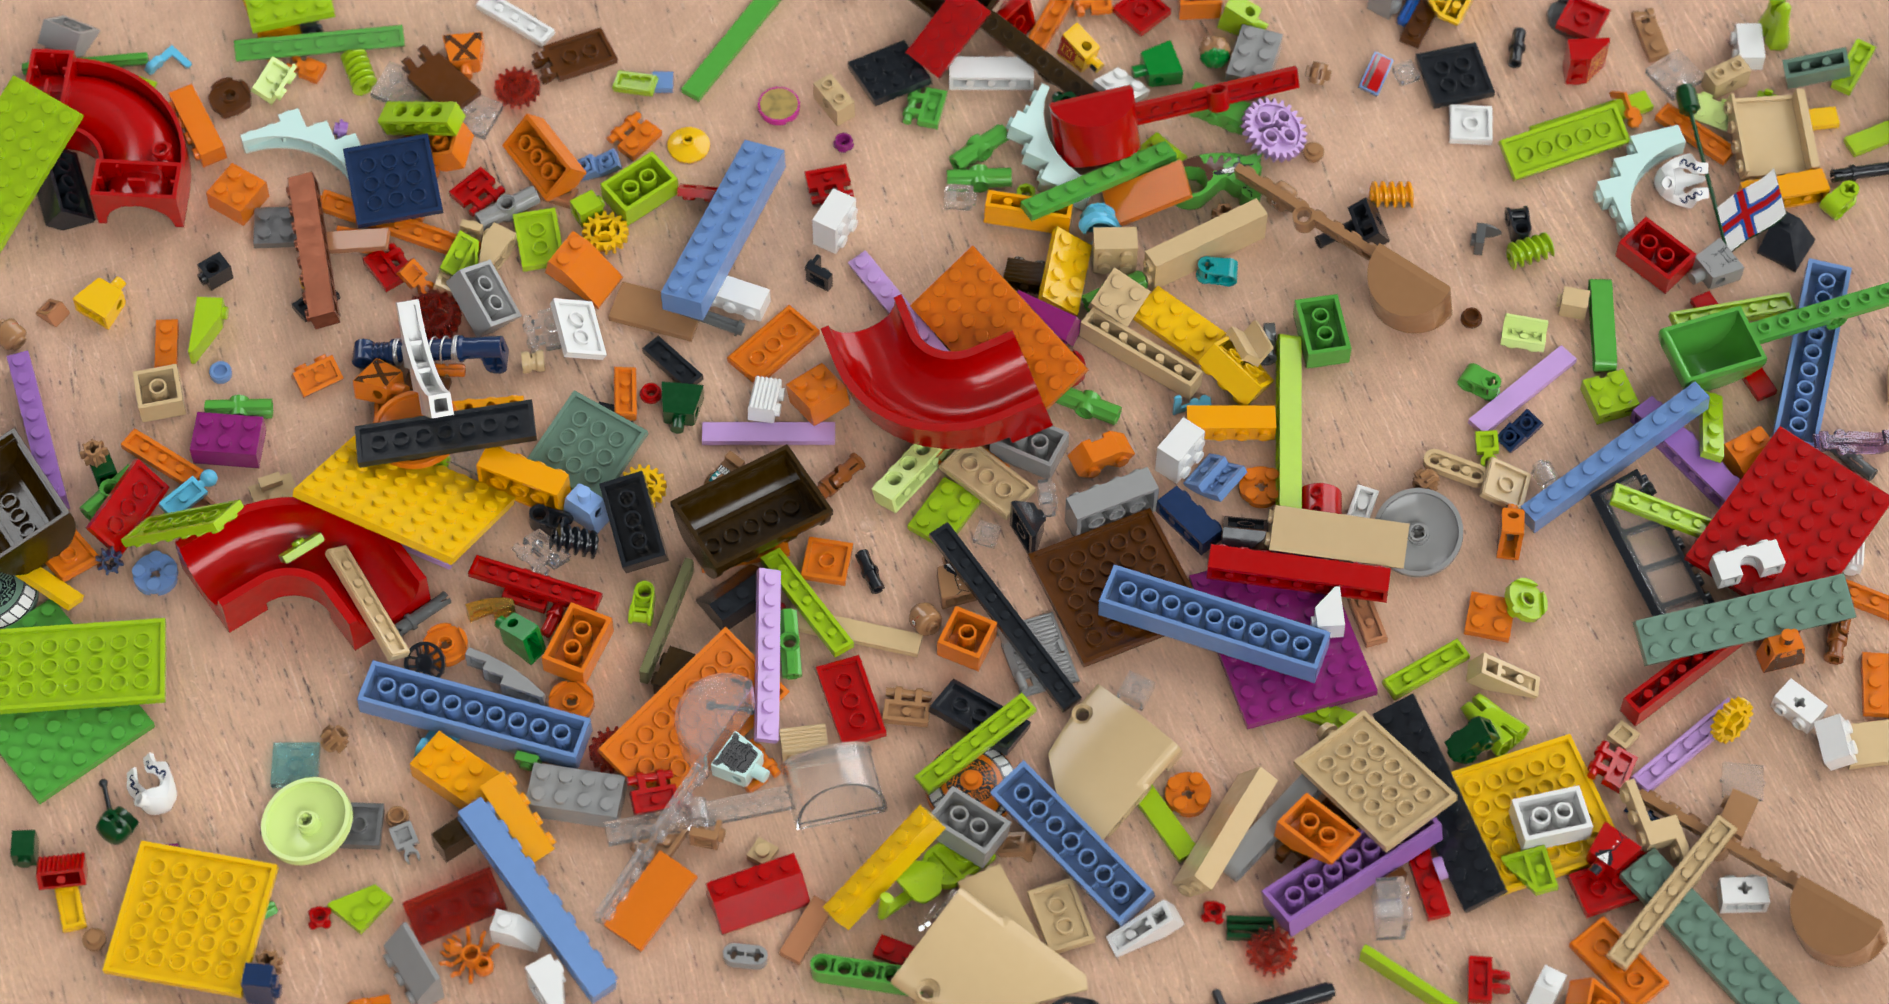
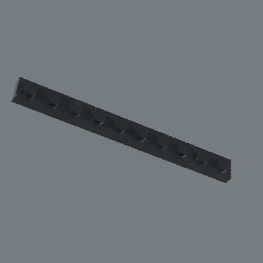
[929,522,1082,712]

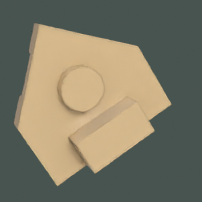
[248,471,296,502]

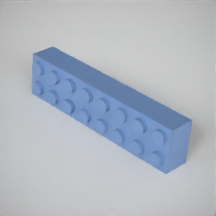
[990,760,1155,927]

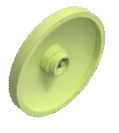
[261,777,353,865]

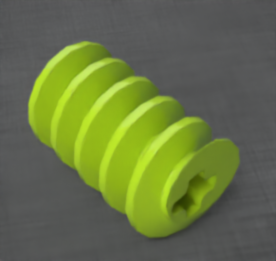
[340,49,377,96]
[1506,232,1555,270]

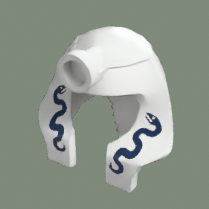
[1654,153,1709,208]
[127,752,177,815]

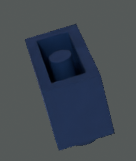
[241,962,282,1004]

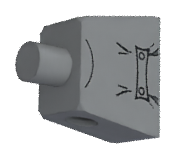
[1688,238,1744,289]

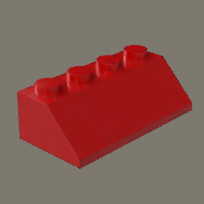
[706,853,810,935]

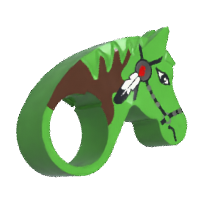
[1175,153,1262,210]

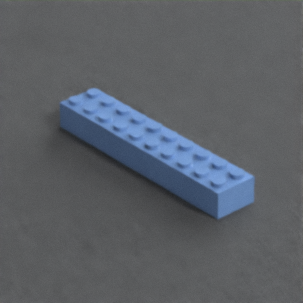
[661,140,786,320]
[1771,258,1852,449]
[1098,564,1331,683]
[357,660,592,769]

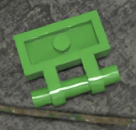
[903,87,947,130]

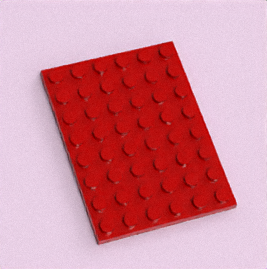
[1684,426,1889,633]

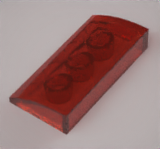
[402,866,508,946]

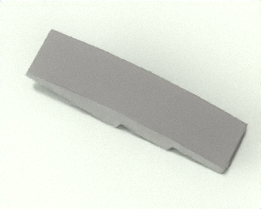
[465,647,546,706]

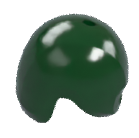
[96,806,139,845]

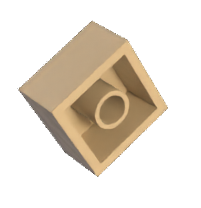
[1092,227,1138,274]
[1088,267,1151,327]
[133,364,186,422]

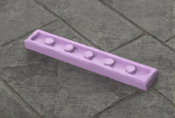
[1468,345,1577,431]
[702,422,835,445]
[1630,697,1730,792]

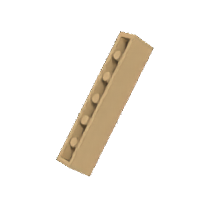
[1080,308,1203,400]

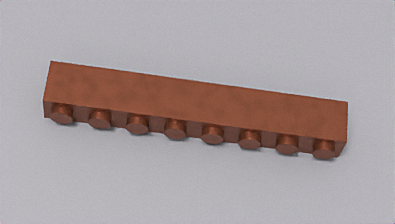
[286,171,341,330]

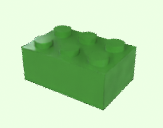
[1293,294,1352,369]

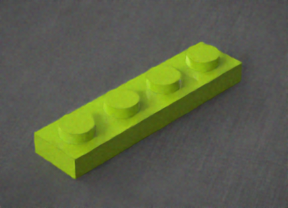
[1699,391,1724,463]

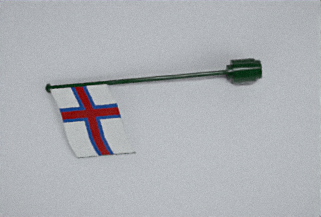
[1675,83,1787,252]

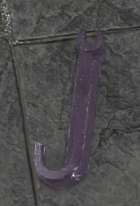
[1812,429,1889,455]

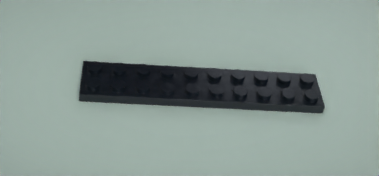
[1373,693,1508,913]

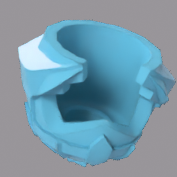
[1078,203,1121,242]

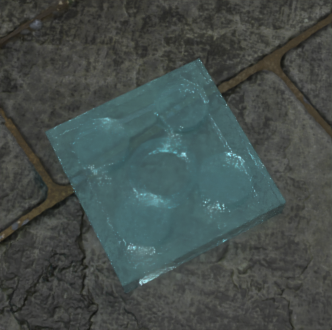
[270,742,321,788]

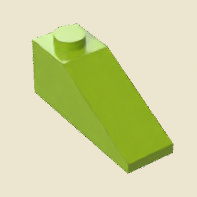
[188,297,229,364]

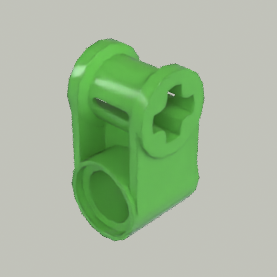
[1457,363,1501,401]

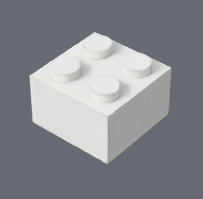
[812,188,858,254]
[1155,417,1205,484]

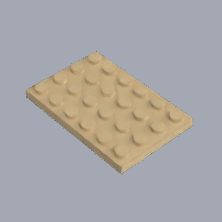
[1294,710,1457,852]

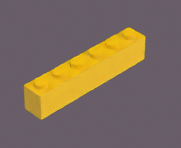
[823,805,946,930]

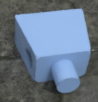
[563,483,609,534]

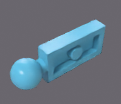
[158,469,218,513]

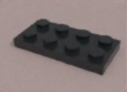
[929,678,1031,756]

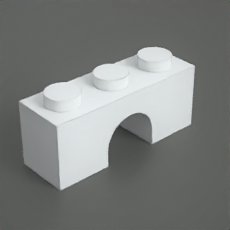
[1708,539,1786,589]

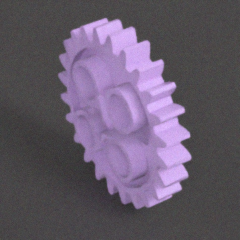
[1241,97,1307,163]

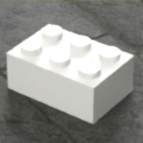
[1509,786,1593,851]

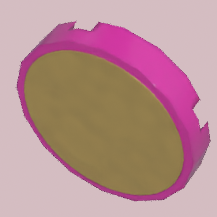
[758,87,800,126]

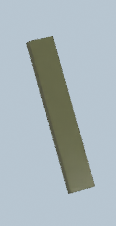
[639,557,694,684]

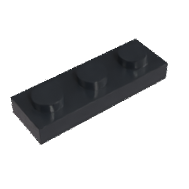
[642,335,704,384]

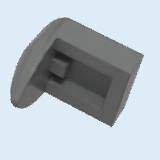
[1470,222,1502,255]

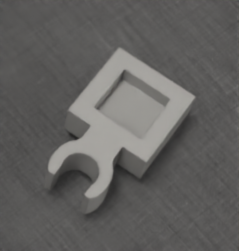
[389,820,421,865]

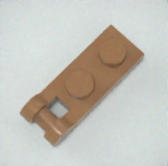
[1631,8,1670,63]

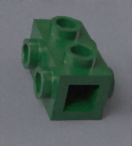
[1444,716,1501,765]

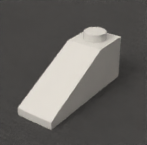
[1106,900,1185,957]

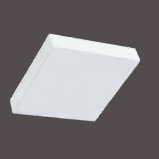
[1449,104,1493,145]

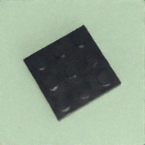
[847,40,932,106]
[1415,42,1495,109]

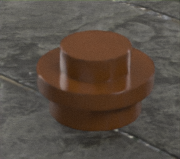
[1460,307,1482,329]

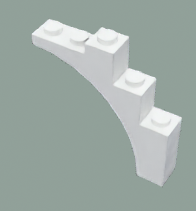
[396,299,454,418]

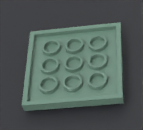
[527,390,649,498]

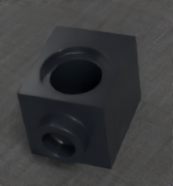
[197,251,234,291]

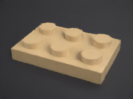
[1027,878,1095,954]

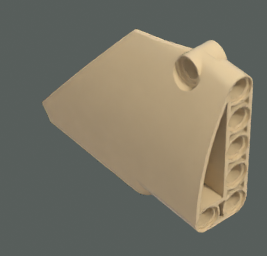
[1048,684,1183,840]
[890,888,1088,1004]

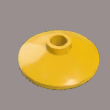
[667,127,710,163]

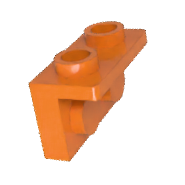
[291,354,344,398]

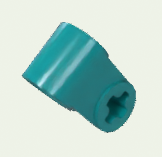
[1196,256,1238,287]

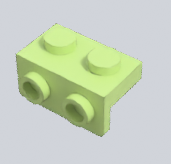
[251,56,297,105]
[1694,91,1729,132]
[1500,313,1549,352]

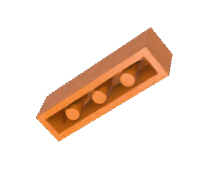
[168,84,227,167]

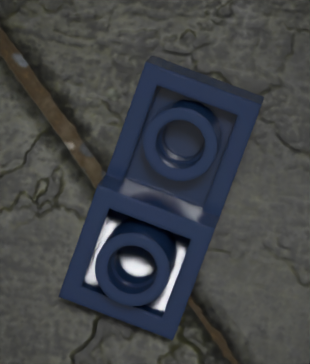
[1498,409,1544,453]

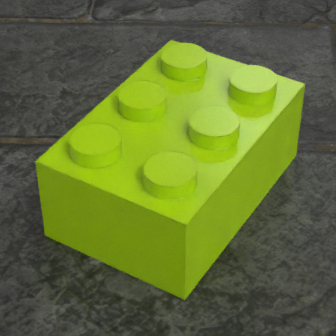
[600,151,678,226]

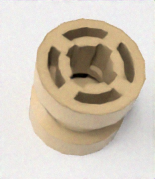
[521,350,545,374]

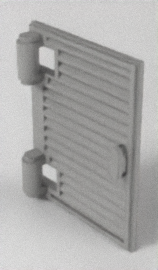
[997,612,1080,697]

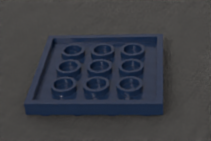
[343,134,443,229]

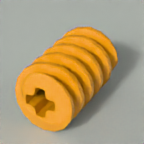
[1369,181,1414,208]

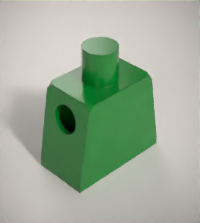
[1131,40,1183,87]
[495,612,546,665]

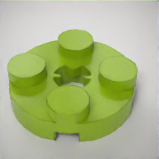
[1505,578,1548,623]

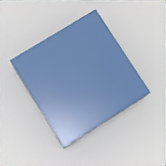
[652,71,674,93]

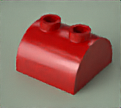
[994,0,1036,47]
[1302,483,1342,514]

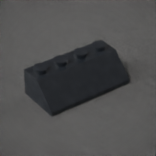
[37,149,96,231]

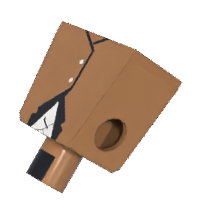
[937,556,977,610]

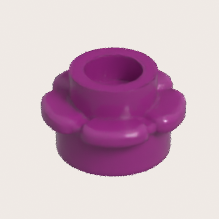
[833,133,854,153]

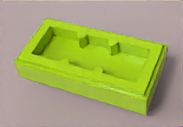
[612,70,659,97]
[278,532,325,564]

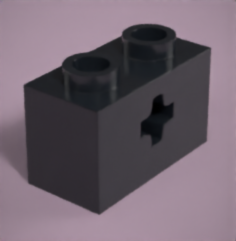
[1347,197,1390,246]

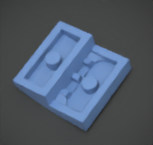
[1183,453,1247,502]

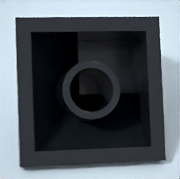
[1757,211,1815,272]
[1010,501,1046,554]
[1221,516,1268,549]

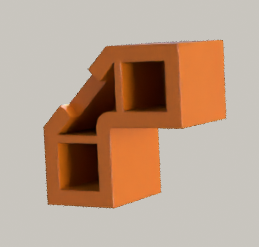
[1067,431,1135,479]

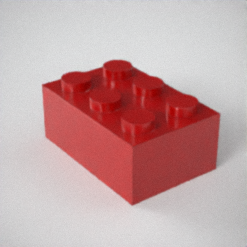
[1615,216,1697,294]

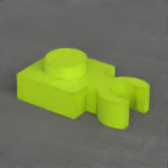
[1474,430,1499,467]

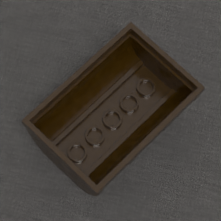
[0,428,76,575]
[670,444,833,579]

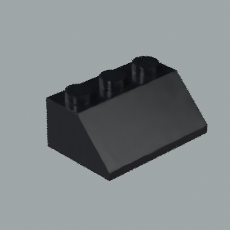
[696,564,761,630]

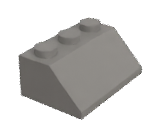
[446,260,522,337]
[383,922,444,1004]

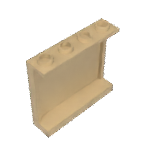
[1724,89,1820,180]

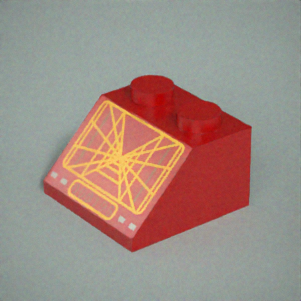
[1562,38,1610,85]

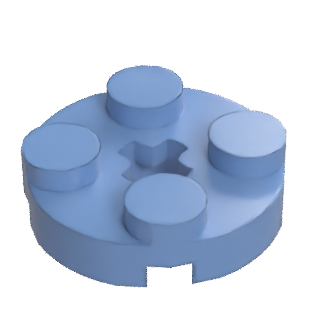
[132,550,178,596]

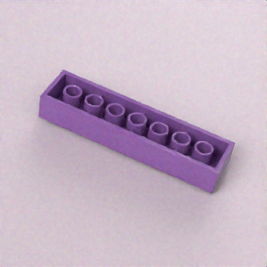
[1262,817,1443,937]

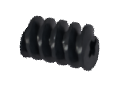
[549,523,599,559]

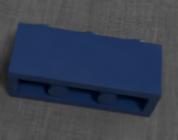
[1156,485,1222,556]

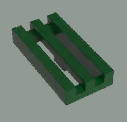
[1226,915,1274,942]

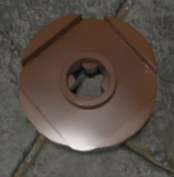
[208,77,252,119]

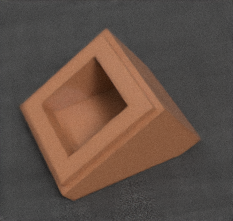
[36,299,70,327]

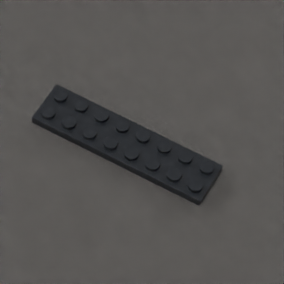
[355,399,537,468]

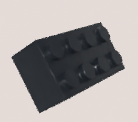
[599,471,669,573]

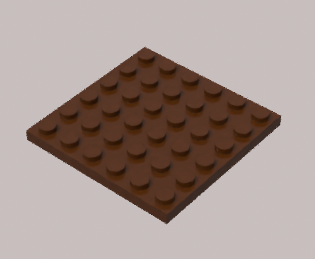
[1028,508,1193,668]

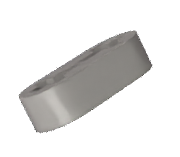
[723,943,768,970]

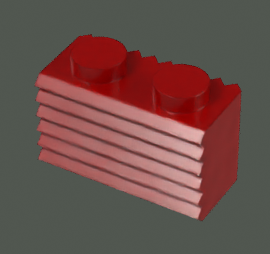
[36,852,88,890]

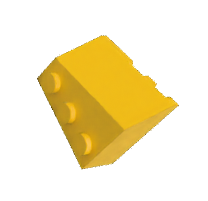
[1198,336,1274,405]

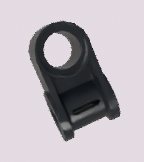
[1505,206,1532,243]
[529,504,574,536]

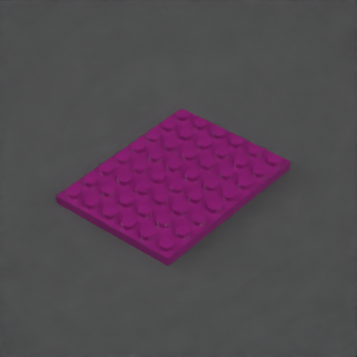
[1189,552,1378,730]

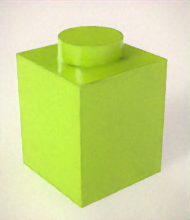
[570,189,605,227]

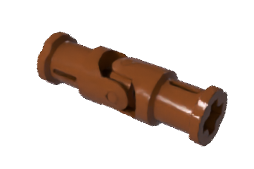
[817,452,866,499]
[1824,600,1854,665]

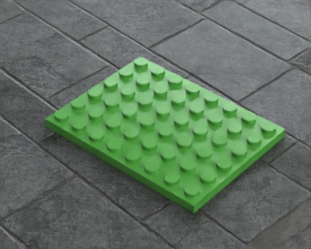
[0,599,155,805]

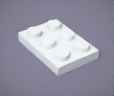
[550,298,606,360]

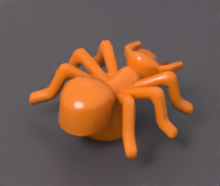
[439,926,500,984]

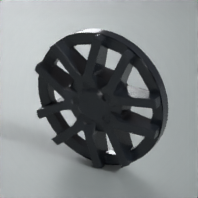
[404,642,446,678]

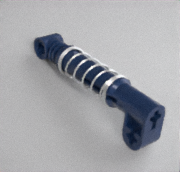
[352,335,509,374]

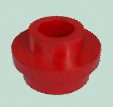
[640,383,662,404]

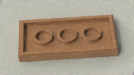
[608,281,700,342]

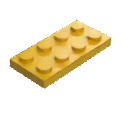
[1038,226,1092,316]
[1133,286,1226,365]

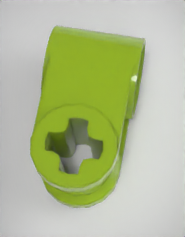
[1819,180,1859,221]
[628,581,656,626]

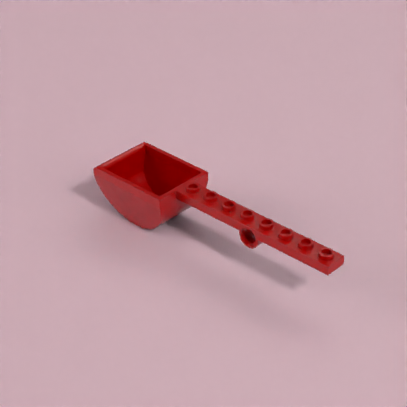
[1049,66,1300,167]

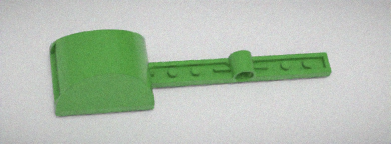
[1658,282,1889,391]

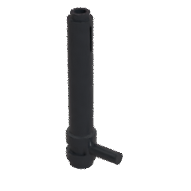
[1211,982,1336,1004]

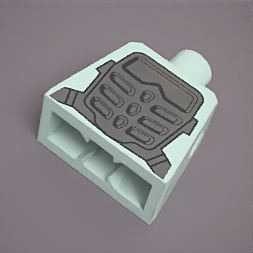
[711,731,770,787]

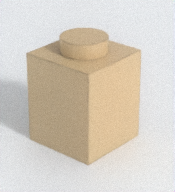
[1556,286,1590,320]

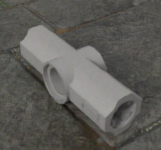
[474,186,541,230]

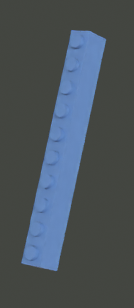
[1521,382,1710,533]
[458,797,617,1004]

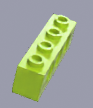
[377,101,466,136]

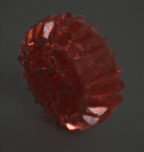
[411,289,462,340]

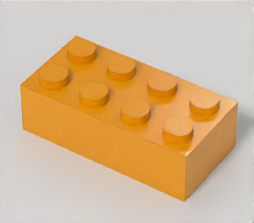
[476,446,571,511]
[409,731,501,812]

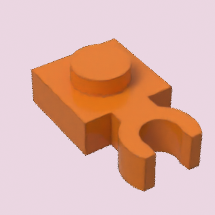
[286,56,327,84]
[396,258,434,298]

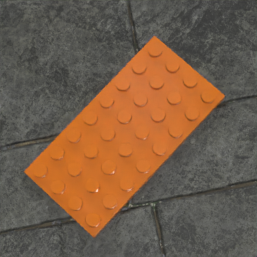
[910,245,1089,410]
[597,626,790,816]

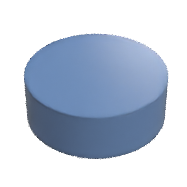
[209,361,232,384]

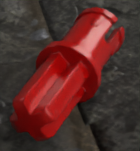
[540,603,567,638]

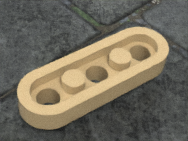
[1423,449,1486,488]

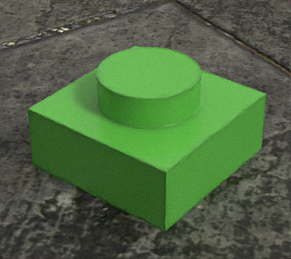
[514,750,542,771]

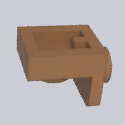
[689,819,726,850]
[997,831,1036,862]

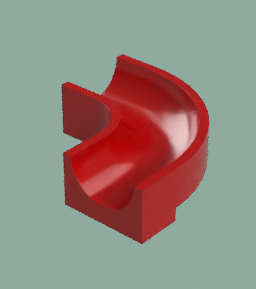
[25,48,192,227]
[821,294,1053,449]
[175,497,431,651]

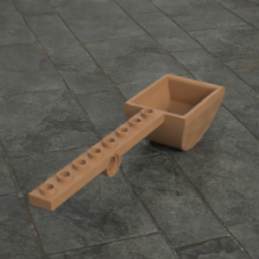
[1234,163,1453,333]
[1640,789,1888,968]

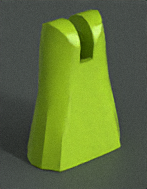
[1758,0,1792,51]
[1460,693,1530,757]

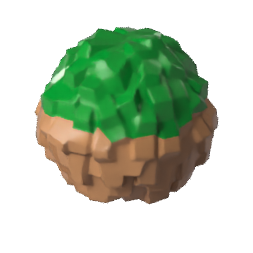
[1199,36,1232,69]

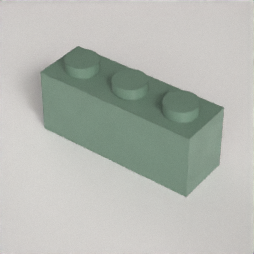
[1782,47,1851,89]

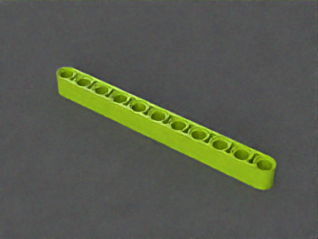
[1275,334,1302,509]

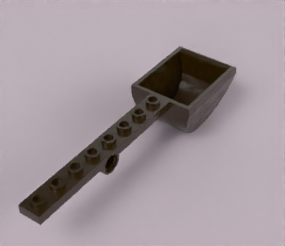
[909,0,1100,97]

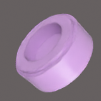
[1432,856,1449,881]

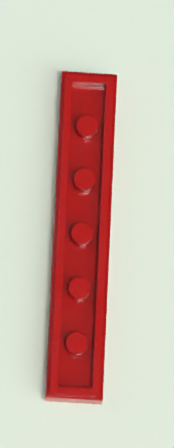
[1690,291,1778,402]
[468,555,603,612]

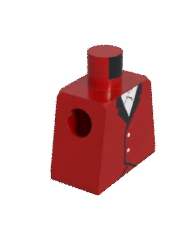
[1586,821,1642,880]

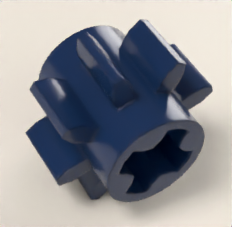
[95,546,124,576]

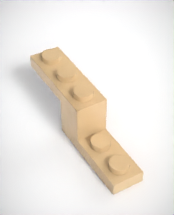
[1619,779,1701,887]

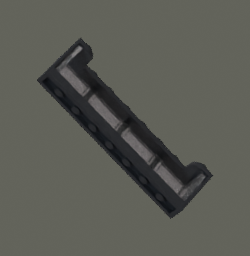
[1590,469,1715,617]

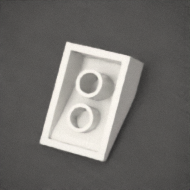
[525,954,566,1004]

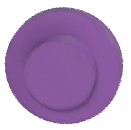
[333,119,348,139]

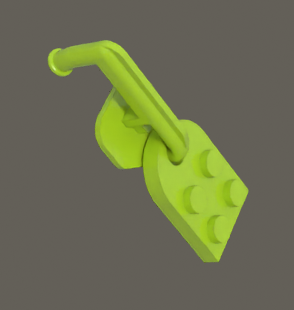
[877,842,996,920]

